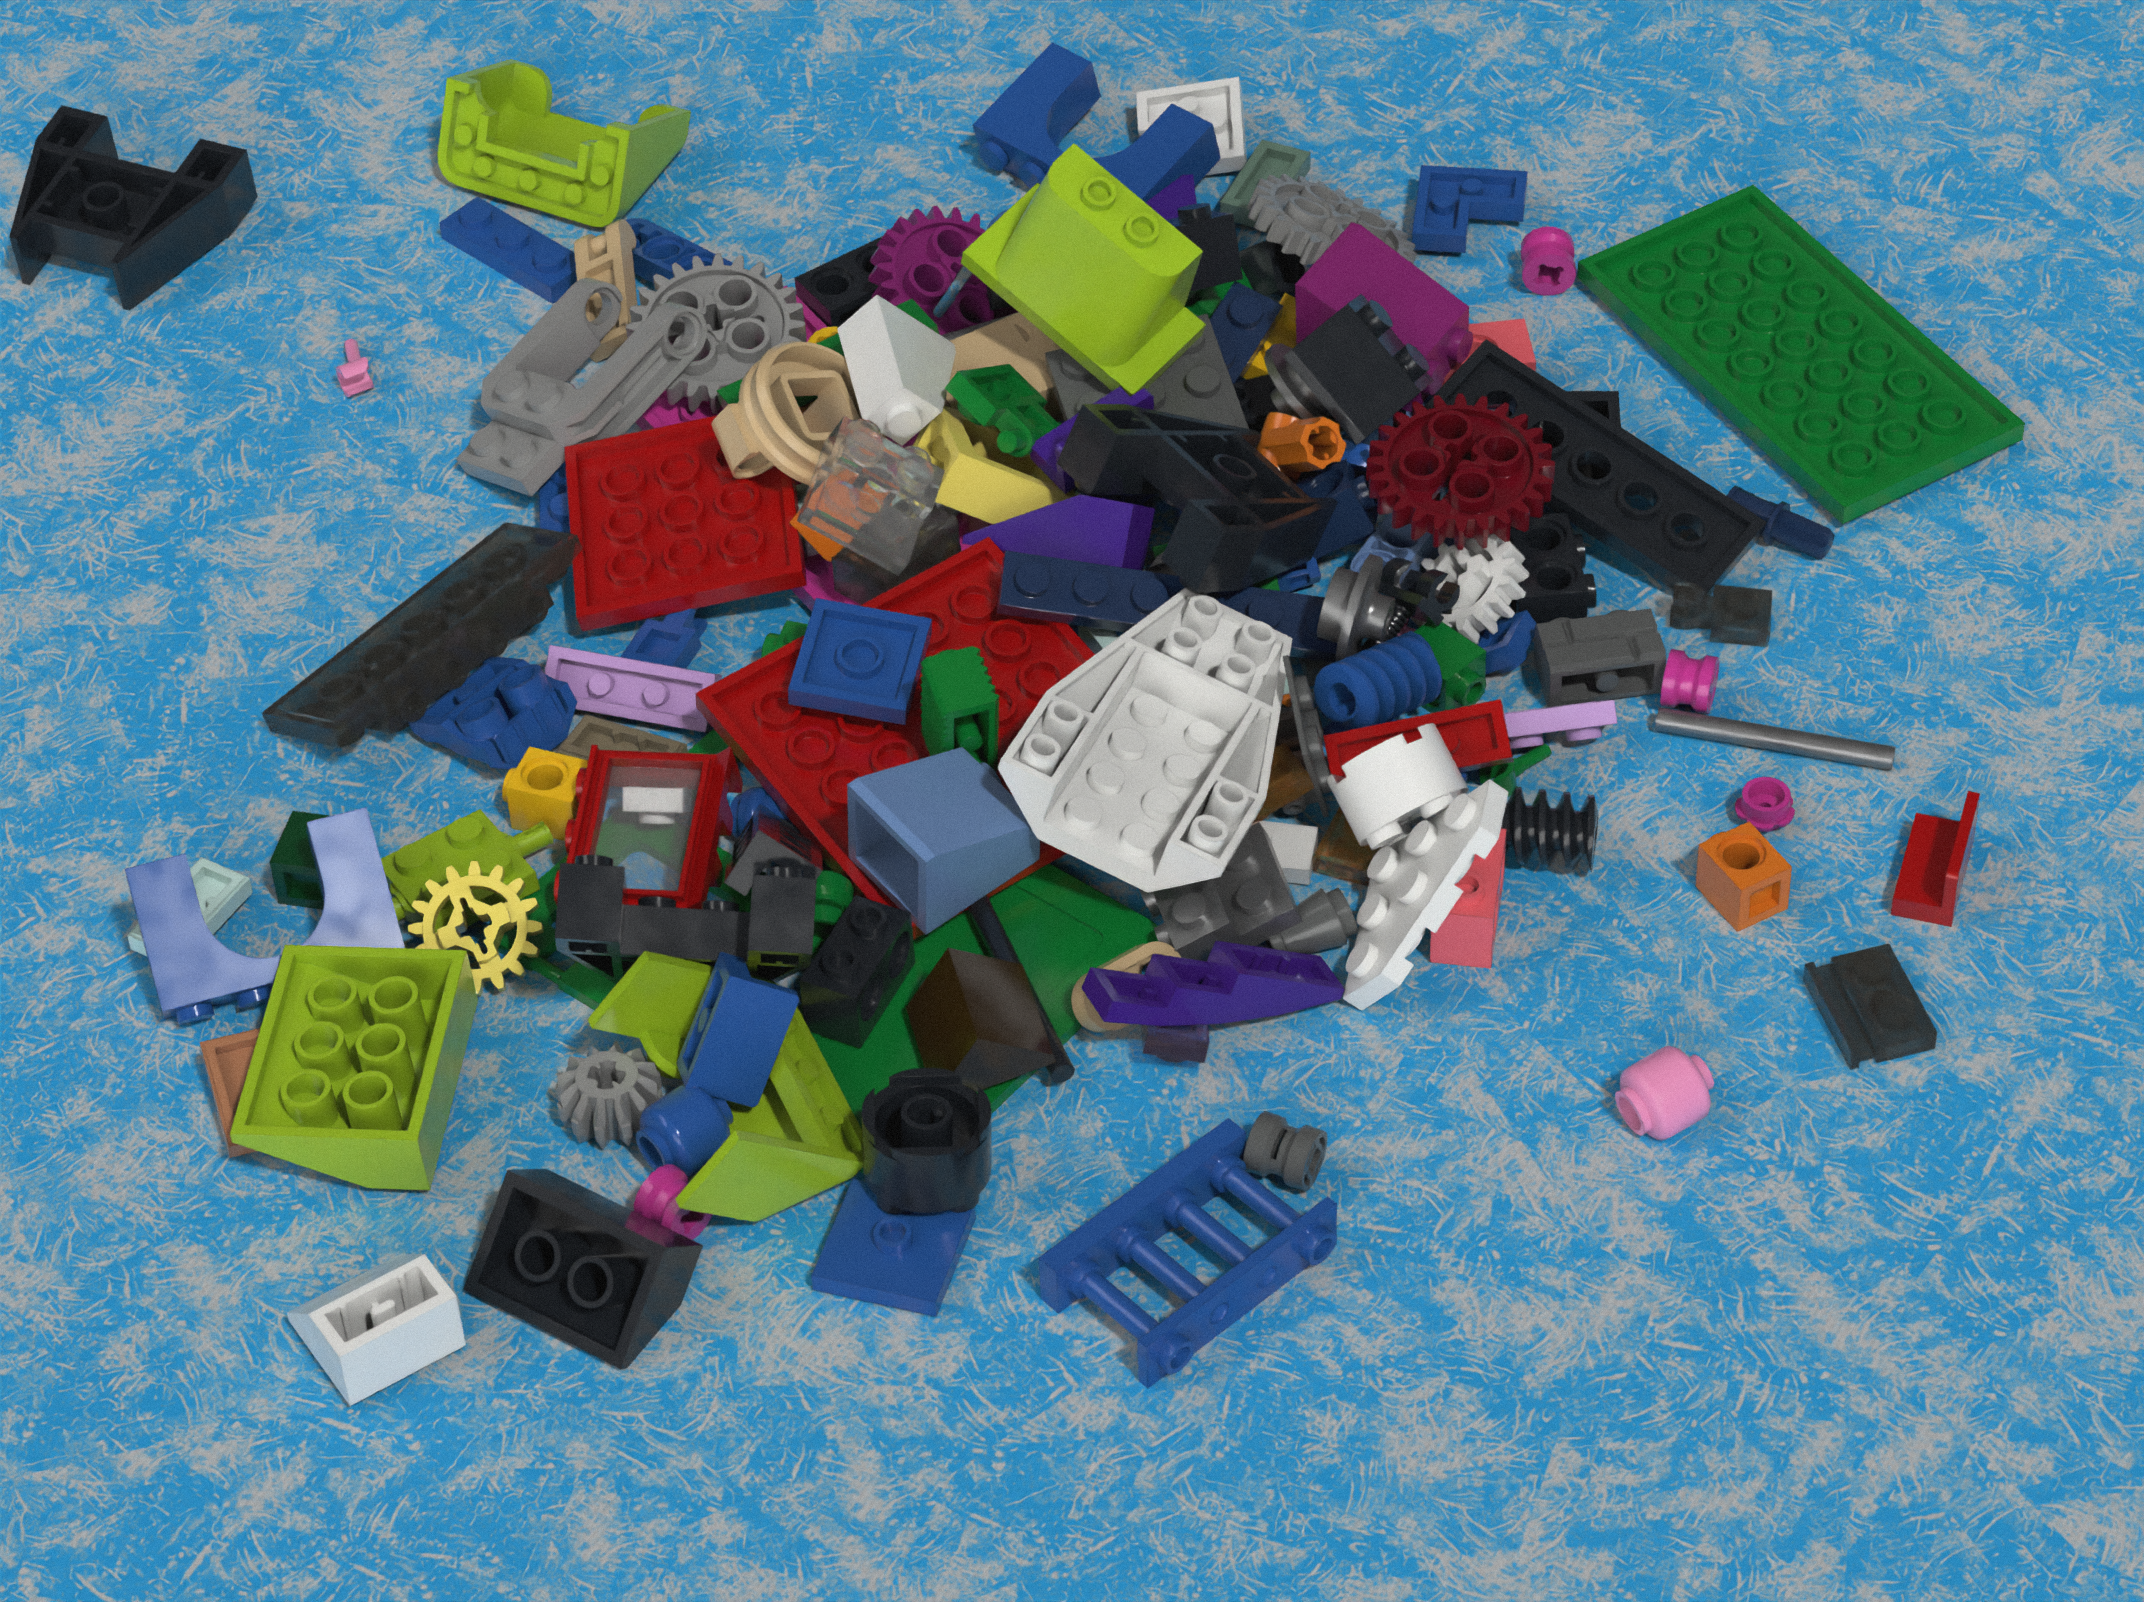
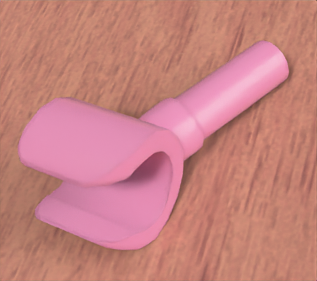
[336,339,374,397]

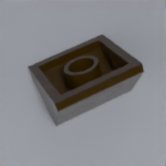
[906,948,1056,1092]

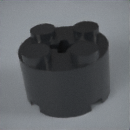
[862,1068,992,1214]

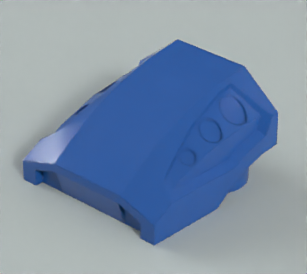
[408,656,577,770]

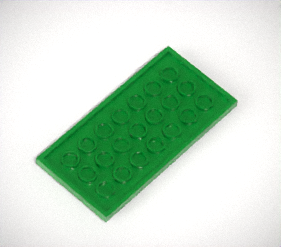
[1577,185,2025,524]

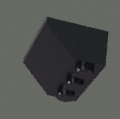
[463,1169,703,1369]

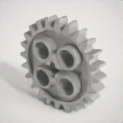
[1247,174,1417,265]
[626,253,807,414]

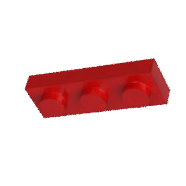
[1323,699,1514,778]

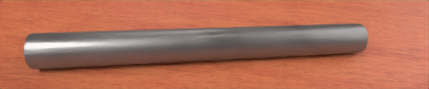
[1655,707,1896,770]

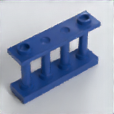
[1038,1118,1337,1389]

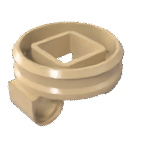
[711,341,887,488]

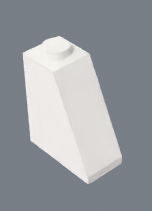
[837,294,956,445]

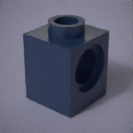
[1295,459,1378,559]

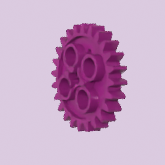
[868,206,1018,335]

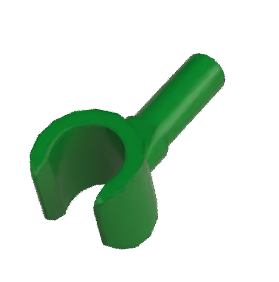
[1478,743,1552,797]

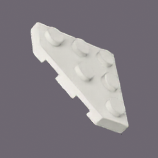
[1343,779,1509,1011]

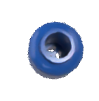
[635,1085,733,1177]

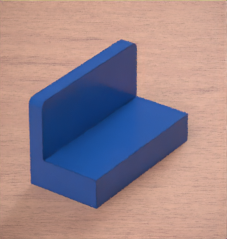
[676,951,799,1107]

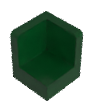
[270,811,329,910]

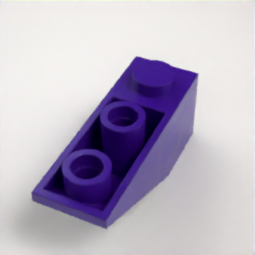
[962,494,1155,571]

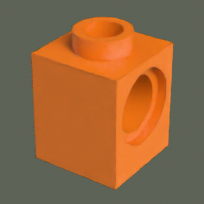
[1695,821,1792,932]

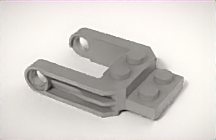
[456,278,707,497]

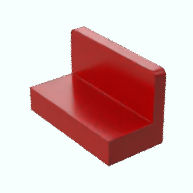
[1891,791,1980,927]

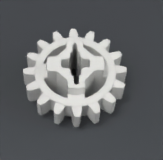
[1411,534,1529,644]

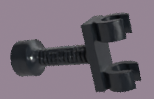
[1358,557,1460,653]

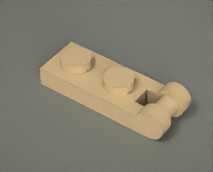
[574,219,637,363]

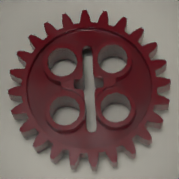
[1366,393,1555,550]

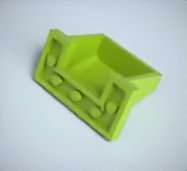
[961,143,1206,396]

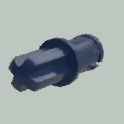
[1727,486,1835,559]

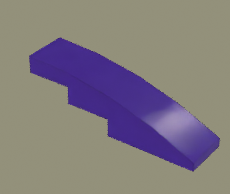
[1082,941,1345,1026]

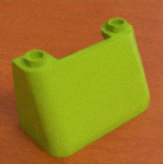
[437,59,691,227]

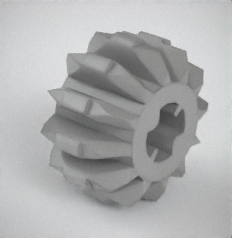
[556,1041,663,1150]

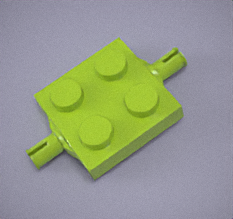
[381,809,554,933]

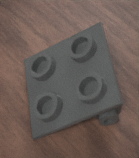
[1270,655,1332,818]

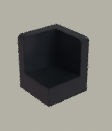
[1239,240,1306,301]

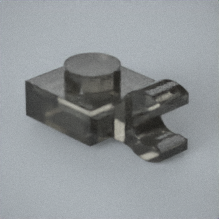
[1669,582,1772,647]

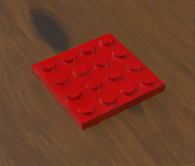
[564,415,807,632]

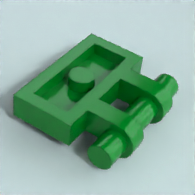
[945,364,1062,457]

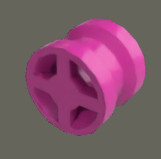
[1521,227,1576,296]
[1660,649,1720,715]
[634,1164,713,1240]

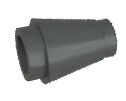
[1266,888,1358,954]

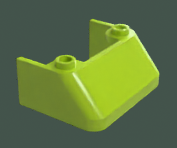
[587,951,863,1222]

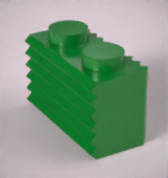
[920,646,999,772]

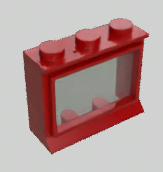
[554,745,743,909]

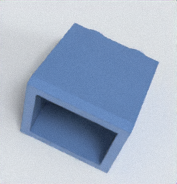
[847,747,1040,935]

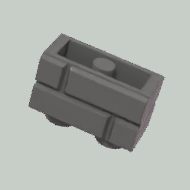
[1533,609,1666,707]

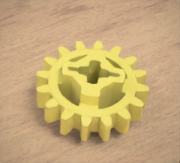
[408,861,544,997]

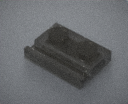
[1803,943,1937,1070]

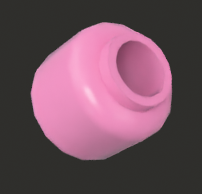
[1615,1046,1714,1141]

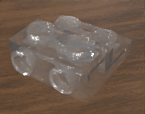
[797,416,945,576]

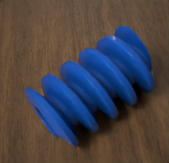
[1314,631,1442,730]

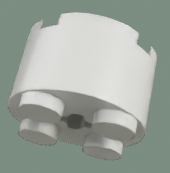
[1326,723,1469,850]

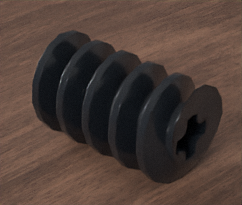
[1501,786,1599,872]

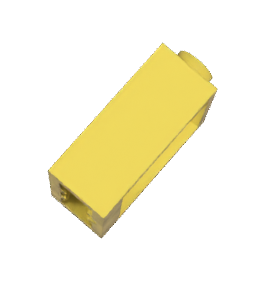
[910,405,1076,524]

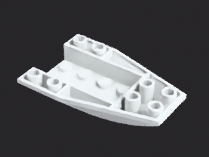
[998,588,1293,893]

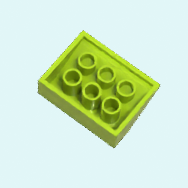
[230,945,478,1190]

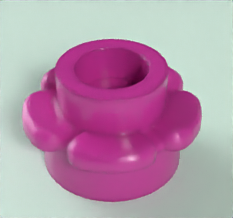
[1735,777,1795,832]

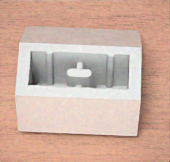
[287,1253,466,1406]

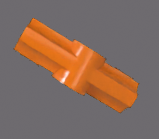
[1256,412,1347,483]

